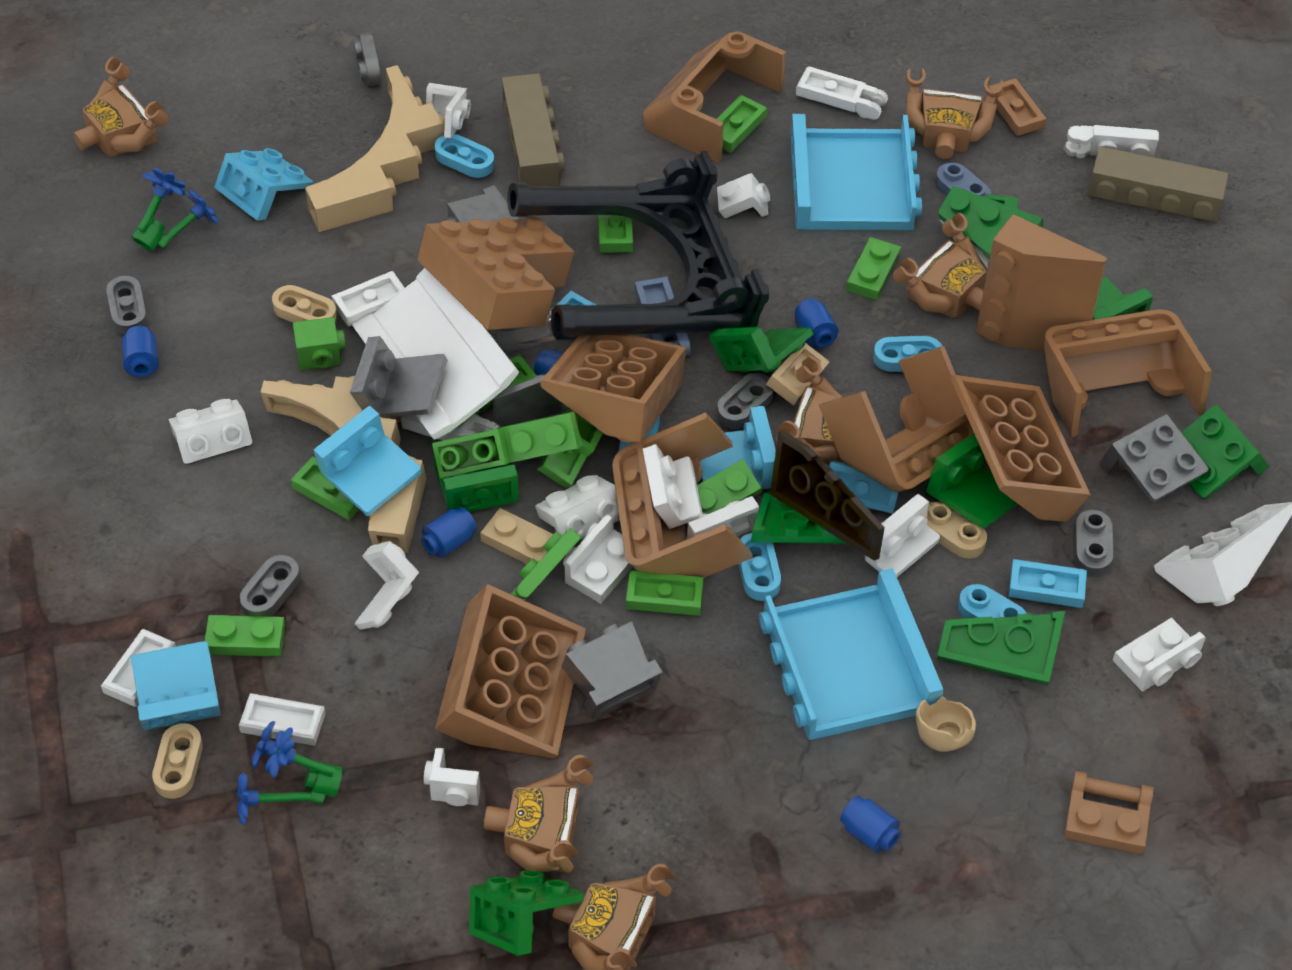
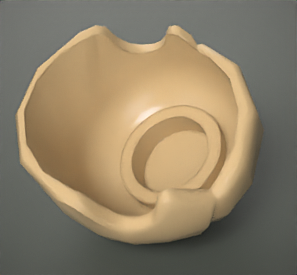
[916,696,976,752]

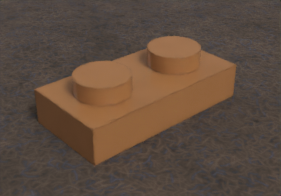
[988,78,1047,136]

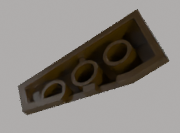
[770,430,885,561]

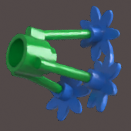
[131,168,219,252]
[237,721,342,825]

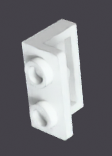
[168,399,252,464]
[535,475,620,541]

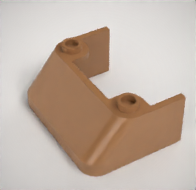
[643,32,786,163]
[1044,309,1212,437]
[819,346,974,492]
[612,412,753,577]

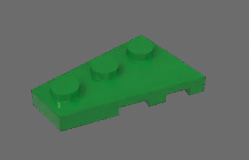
[938,186,1044,259]
[751,493,845,543]
[937,611,1065,686]

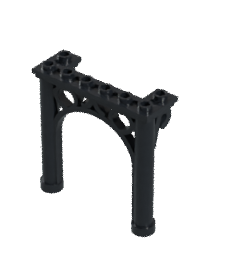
[507,151,769,340]

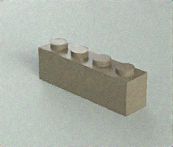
[502,73,565,186]
[1088,146,1228,223]

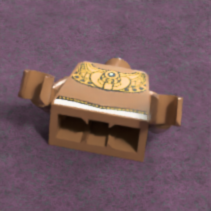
[73,57,169,157]
[904,68,1004,159]
[893,213,987,318]
[775,356,844,464]
[484,754,593,873]
[553,863,675,970]

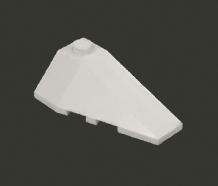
[1154,502,1292,606]

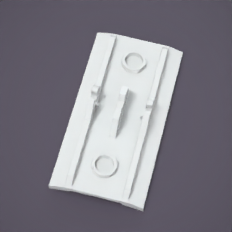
[352,268,519,440]

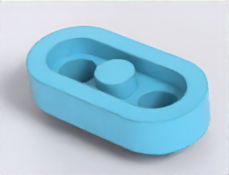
[435,134,495,178]
[873,336,942,372]
[738,533,781,601]
[958,584,1027,618]

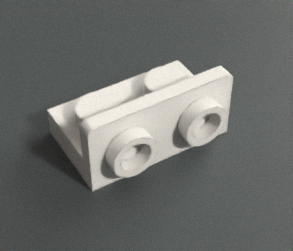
[643,444,703,529]
[865,494,940,577]
[563,514,633,604]
[1113,617,1206,692]

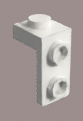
[426,83,471,139]
[355,541,419,630]

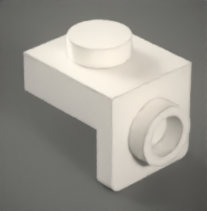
[717,173,770,218]
[424,748,480,806]

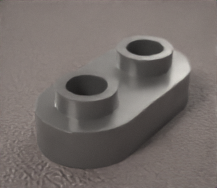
[354,32,381,86]
[106,276,148,335]
[717,373,774,429]
[1074,510,1113,577]
[240,555,300,617]

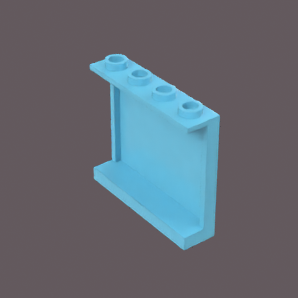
[790,114,922,230]
[759,568,944,740]

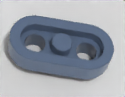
[936,163,991,197]

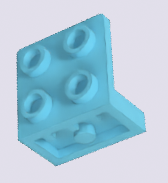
[214,148,313,221]
[314,405,422,516]
[701,406,776,489]
[131,641,221,731]

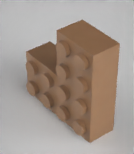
[417,216,575,330]

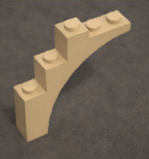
[305,65,445,232]
[261,376,427,553]

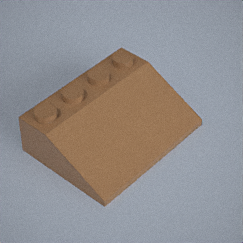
[976,214,1107,351]
[541,335,686,443]
[951,375,1091,522]
[435,584,586,759]

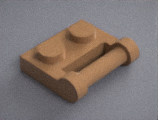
[1064,771,1154,855]

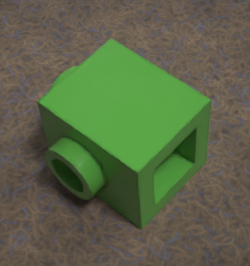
[293,317,346,371]

